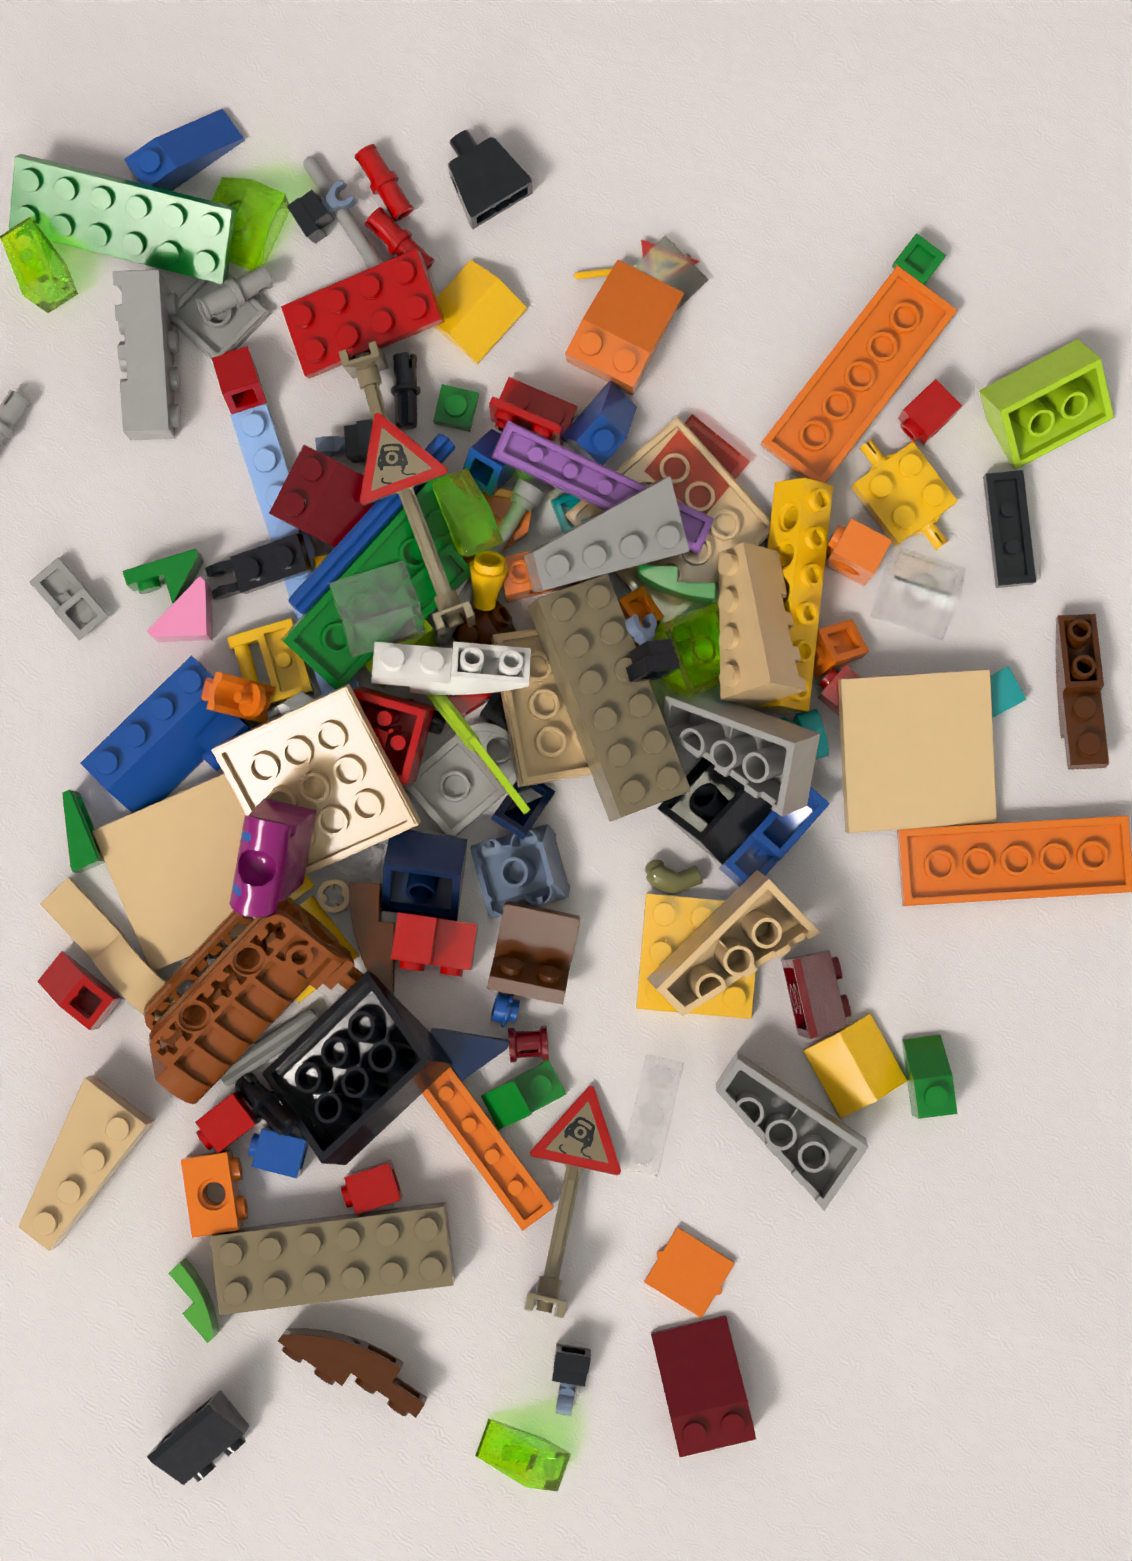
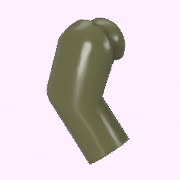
[645,859,703,894]

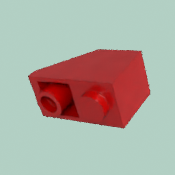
[37,951,123,1030]

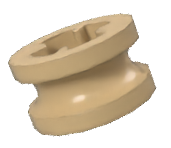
[317,879,350,913]

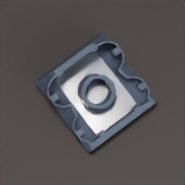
[470,824,570,919]

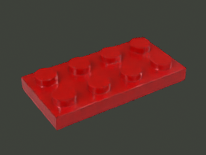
[281,249,445,379]

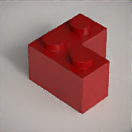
[352,687,435,785]
[391,912,478,977]

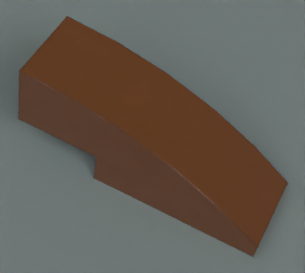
[349,882,396,995]

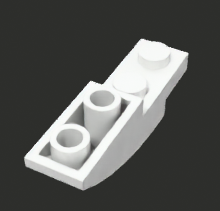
[371,641,531,695]

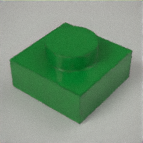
[892,233,947,285]
[433,384,479,432]

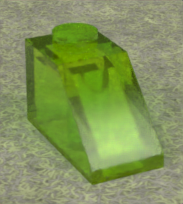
[0,217,78,313]
[431,468,504,557]
[475,1419,571,1491]

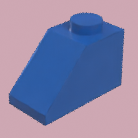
[563,381,637,465]

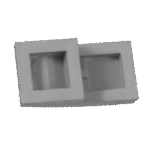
[29,557,109,640]

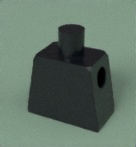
[448,130,533,229]

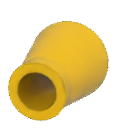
[470,551,508,611]

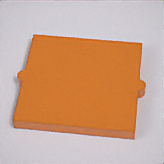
[644,1227,735,1318]

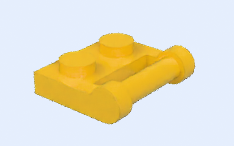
[227,618,314,705]

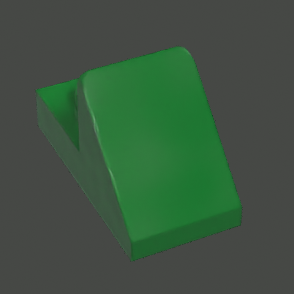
[122,548,204,603]
[481,1060,566,1130]

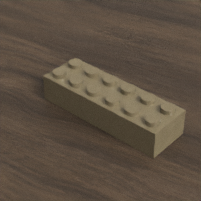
[528,574,691,822]
[210,1202,455,1315]

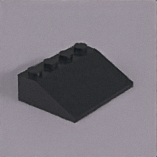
[262,971,453,1165]

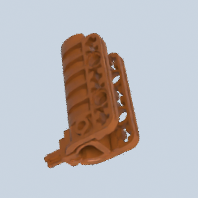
[143,897,364,1104]

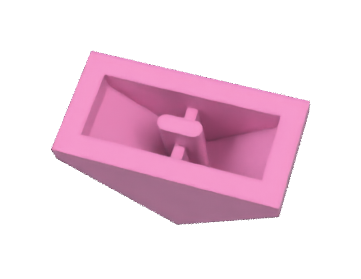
[147,576,212,642]

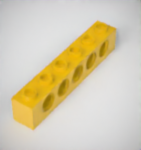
[750,477,833,713]

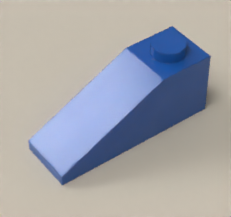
[124,109,245,191]

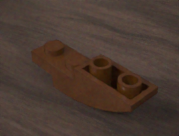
[1056,614,1109,770]
[278,1328,427,1418]

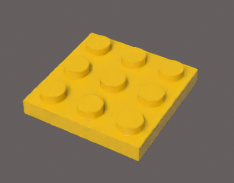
[636,894,755,1019]

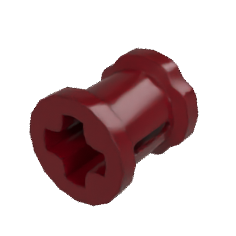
[508,1025,549,1062]

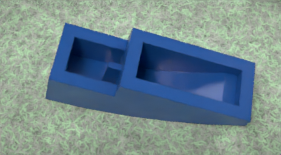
[719,787,830,887]

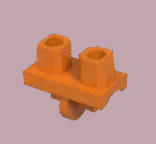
[201,671,276,723]

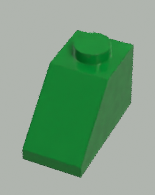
[902,1034,958,1119]

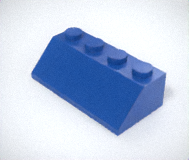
[80,655,246,813]

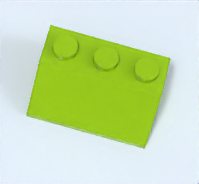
[979,339,1114,470]

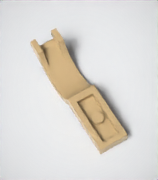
[40,878,176,1021]

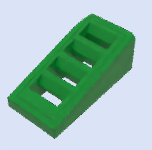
[62,790,105,873]

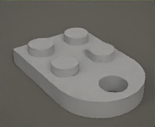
[402,723,517,837]

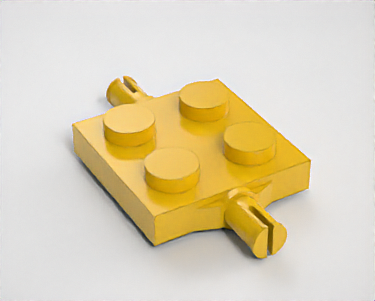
[851,439,958,551]

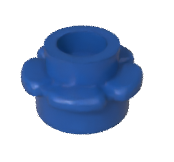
[491,991,520,1028]

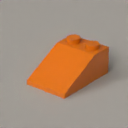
[565,260,685,395]

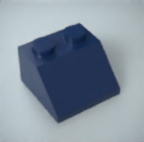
[382,829,467,921]

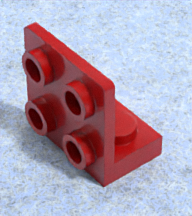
[489,377,578,446]

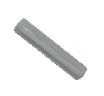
[220,1009,319,1086]

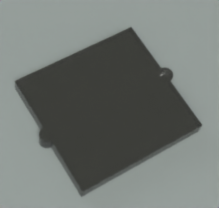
[633,235,708,313]

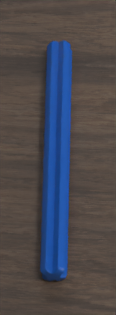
[288,434,455,614]

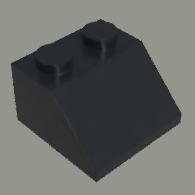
[657,757,772,865]
[147,1390,250,1485]

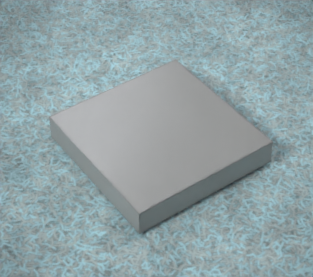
[170,272,271,360]

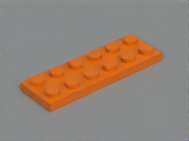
[760,265,958,483]
[897,815,1132,906]

